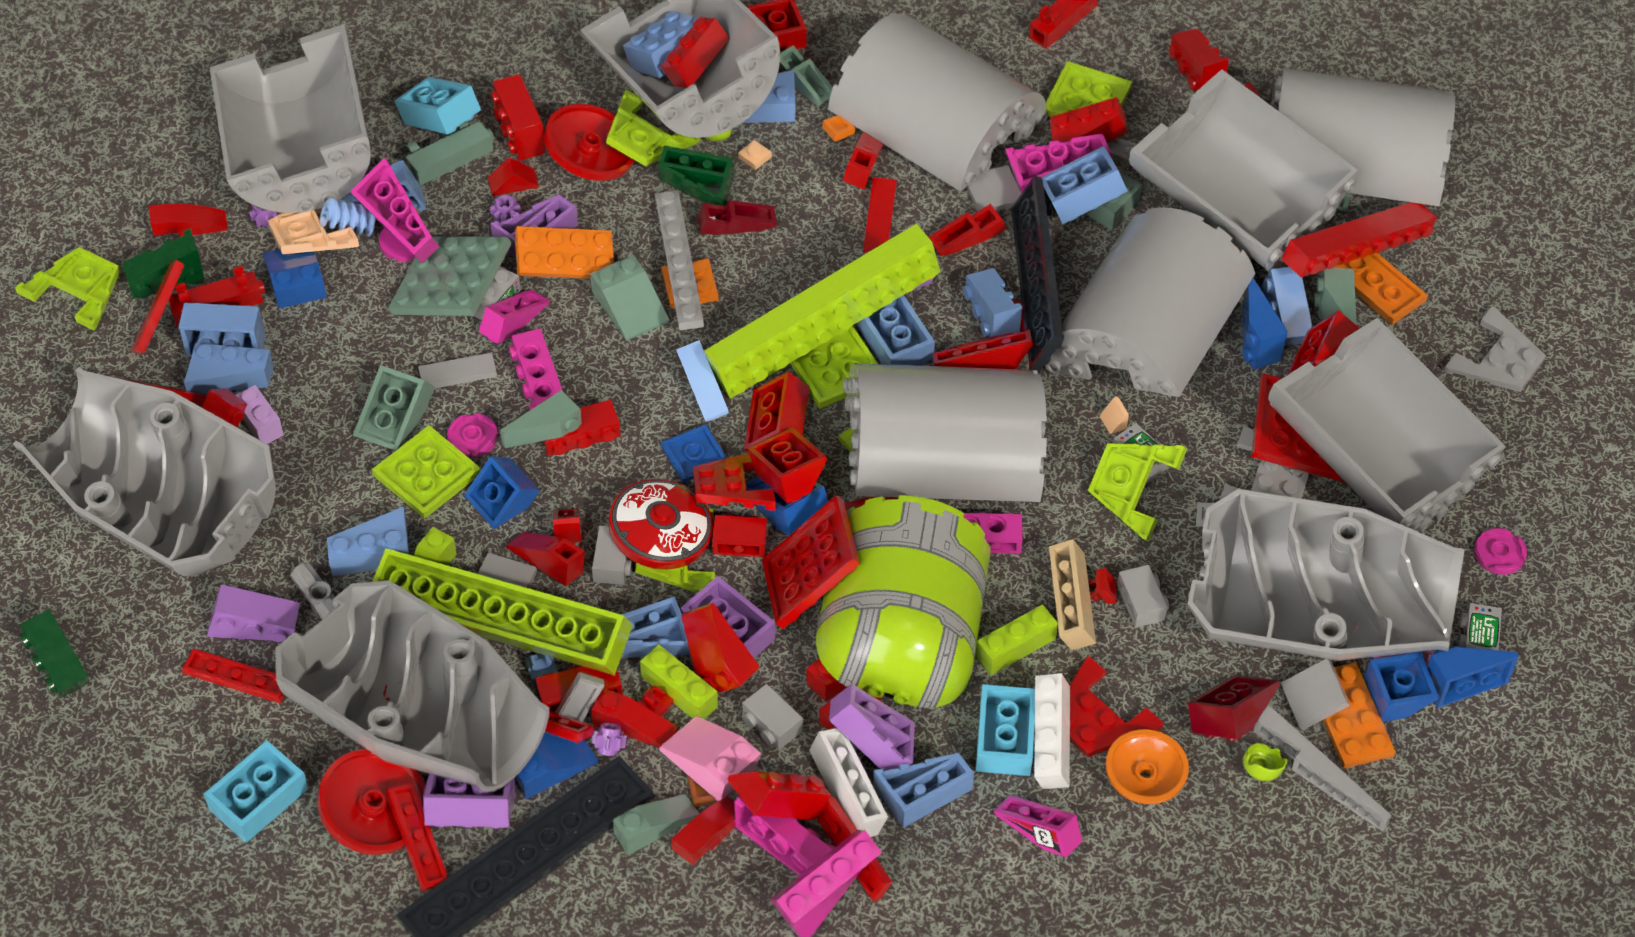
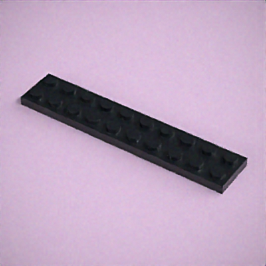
[1011,175,1064,373]
[396,756,654,937]

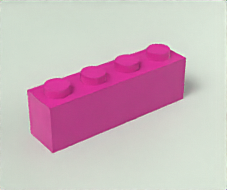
[1005,134,1112,193]
[350,158,440,263]
[735,797,835,876]
[770,830,882,937]

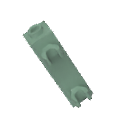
[406,121,494,186]

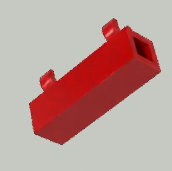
[1029,0,1098,49]
[168,266,265,328]

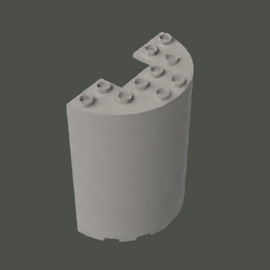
[580,0,780,138]
[828,13,1048,192]
[210,24,371,213]
[1271,68,1455,206]
[1129,70,1358,271]
[1045,208,1255,397]
[1268,318,1506,532]
[843,363,1047,502]

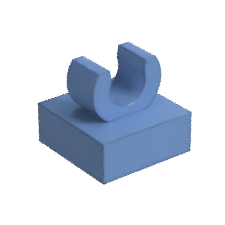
[525,654,558,683]

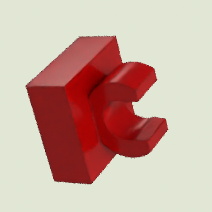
[1088,568,1117,604]
[638,685,674,717]

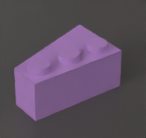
[490,195,578,259]
[207,585,300,642]
[829,684,915,771]

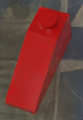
[591,688,678,748]

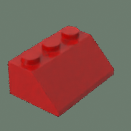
[744,372,809,452]
[748,427,827,503]
[727,771,831,820]

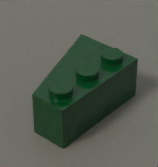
[658,145,735,206]
[122,228,205,299]
[18,609,89,698]

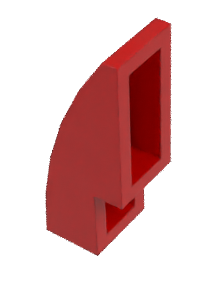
[928,203,1007,256]
[149,204,228,237]
[672,797,735,866]

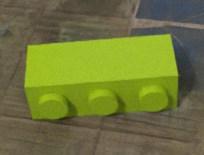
[975,604,1058,676]
[640,645,718,719]

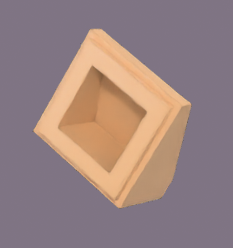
[1100,397,1129,434]

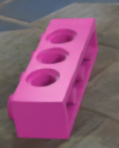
[509,328,563,410]
[964,512,1022,554]

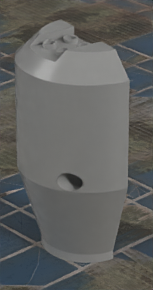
[13,367,276,576]
[1188,489,1465,661]
[275,580,549,792]

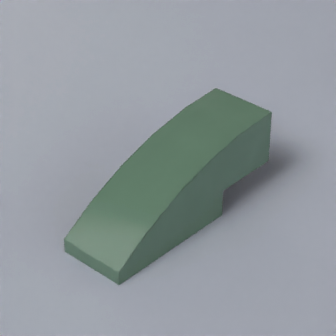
[778,46,833,107]

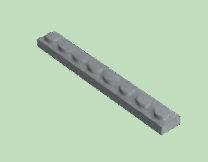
[655,190,704,330]

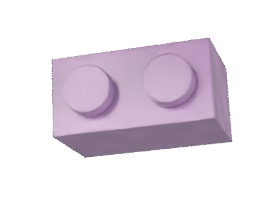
[236,385,283,444]

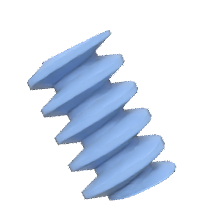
[320,198,375,236]

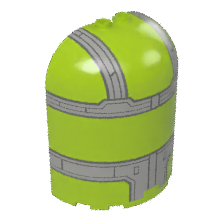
[816,495,991,708]

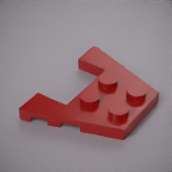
[693,453,776,511]
[1070,656,1164,758]

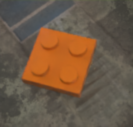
[661,259,719,308]

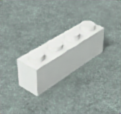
[1034,673,1070,789]
[809,728,888,837]

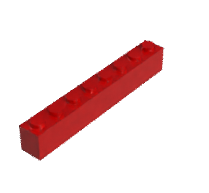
[1281,202,1437,278]

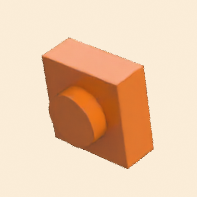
[822,115,855,142]

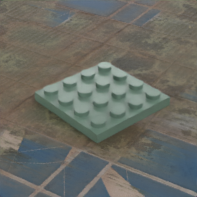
[388,237,512,316]

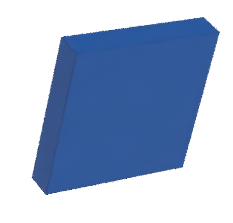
[660,424,727,483]

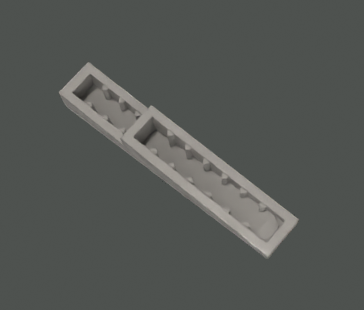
[1253,705,1391,832]

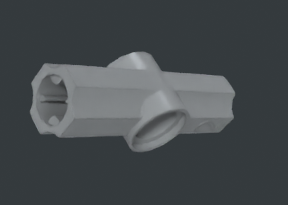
[290,563,335,620]

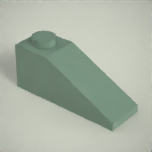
[500,390,582,448]
[613,794,699,855]

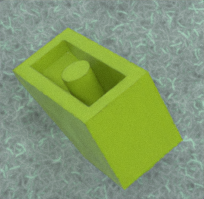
[413,527,457,566]

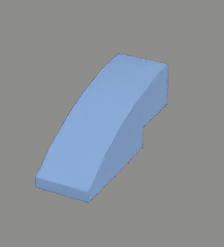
[677,340,729,421]

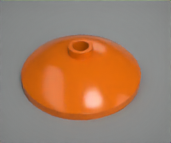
[1106,729,1189,804]

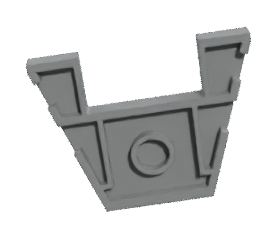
[1444,306,1546,392]
[1220,426,1309,500]

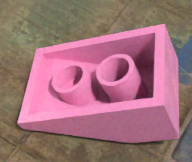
[659,716,761,801]

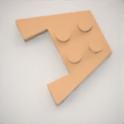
[268,208,359,254]

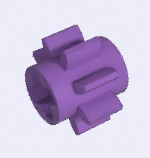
[490,195,521,222]
[249,204,281,228]
[591,723,627,756]

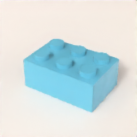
[394,77,481,134]
[976,684,1035,776]
[204,741,308,843]

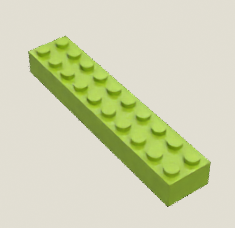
[704,224,941,399]
[372,548,633,675]

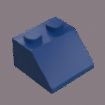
[464,456,540,529]
[1364,652,1439,722]

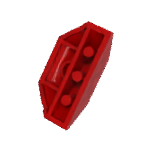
[932,330,1033,369]

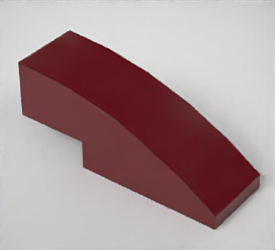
[697,200,777,235]

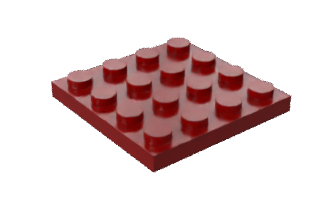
[1251,373,1346,483]
[762,495,860,629]

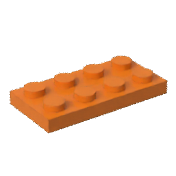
[515,226,614,279]
[1333,253,1428,325]
[1323,662,1396,768]

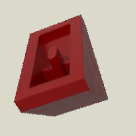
[488,157,539,196]
[553,508,581,543]

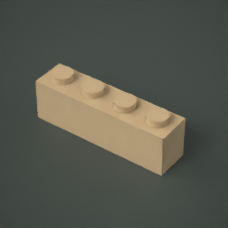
[1049,539,1096,650]

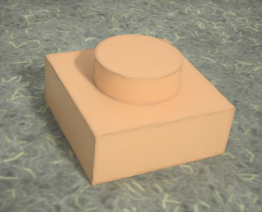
[738,140,772,170]

